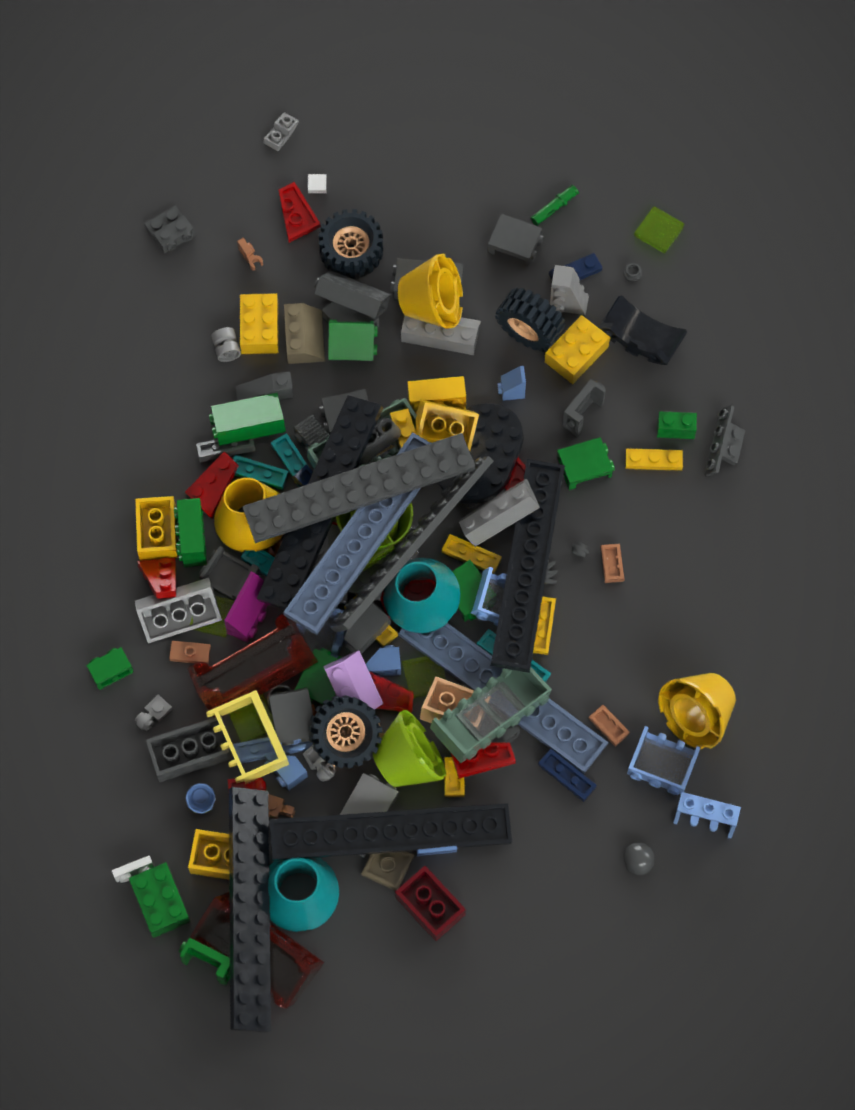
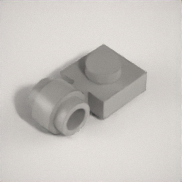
[135,695,172,731]
[303,745,336,782]

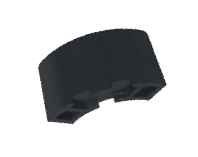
[598,296,687,365]

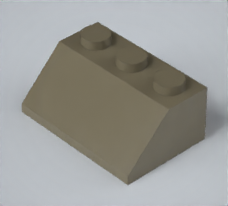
[284,303,325,364]

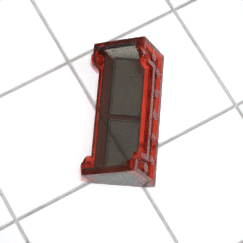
[187,613,318,718]
[190,892,324,1009]

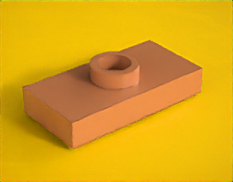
[600,544,624,583]
[169,641,211,665]
[588,705,630,747]

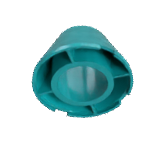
[383,558,460,633]
[268,858,339,932]

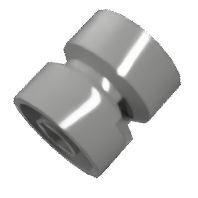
[211,327,241,362]

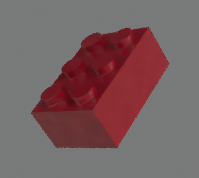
[395,866,466,941]

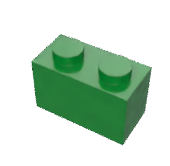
[657,411,697,439]
[86,647,134,690]

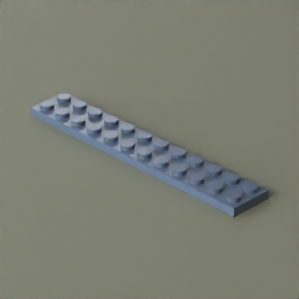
[283,432,430,635]
[399,623,608,774]

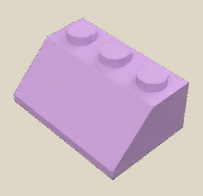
[323,650,383,722]

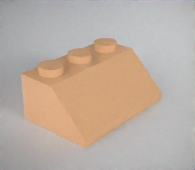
[420,676,490,731]

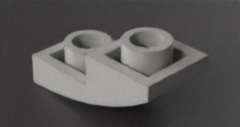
[263,112,299,151]

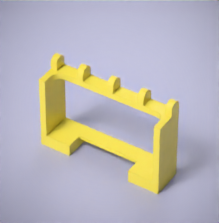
[206,690,289,784]

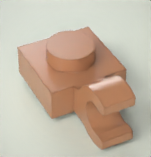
[237,238,263,271]
[268,794,296,819]

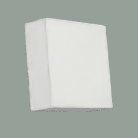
[308,174,327,193]

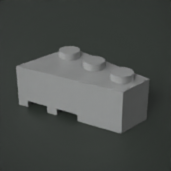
[550,265,589,315]

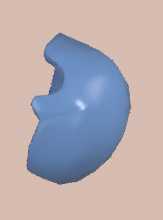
[185,783,216,814]

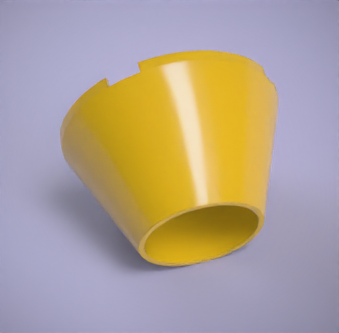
[398,254,463,329]
[214,478,284,552]
[658,673,736,749]

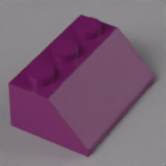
[224,571,271,643]

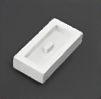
[112,855,154,883]

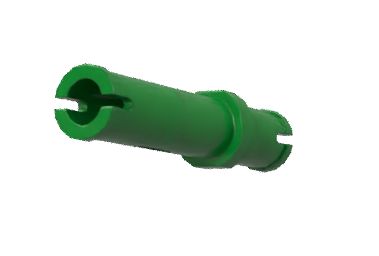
[530,185,579,226]

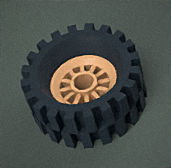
[319,209,383,279]
[495,288,565,352]
[308,695,382,768]

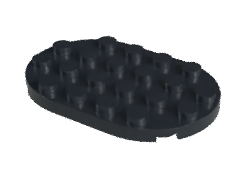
[438,403,524,504]

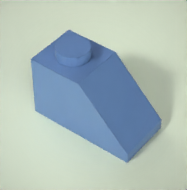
[497,366,526,401]
[366,645,401,677]

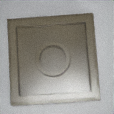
[361,851,414,891]

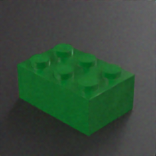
[174,498,207,568]
[129,862,190,938]

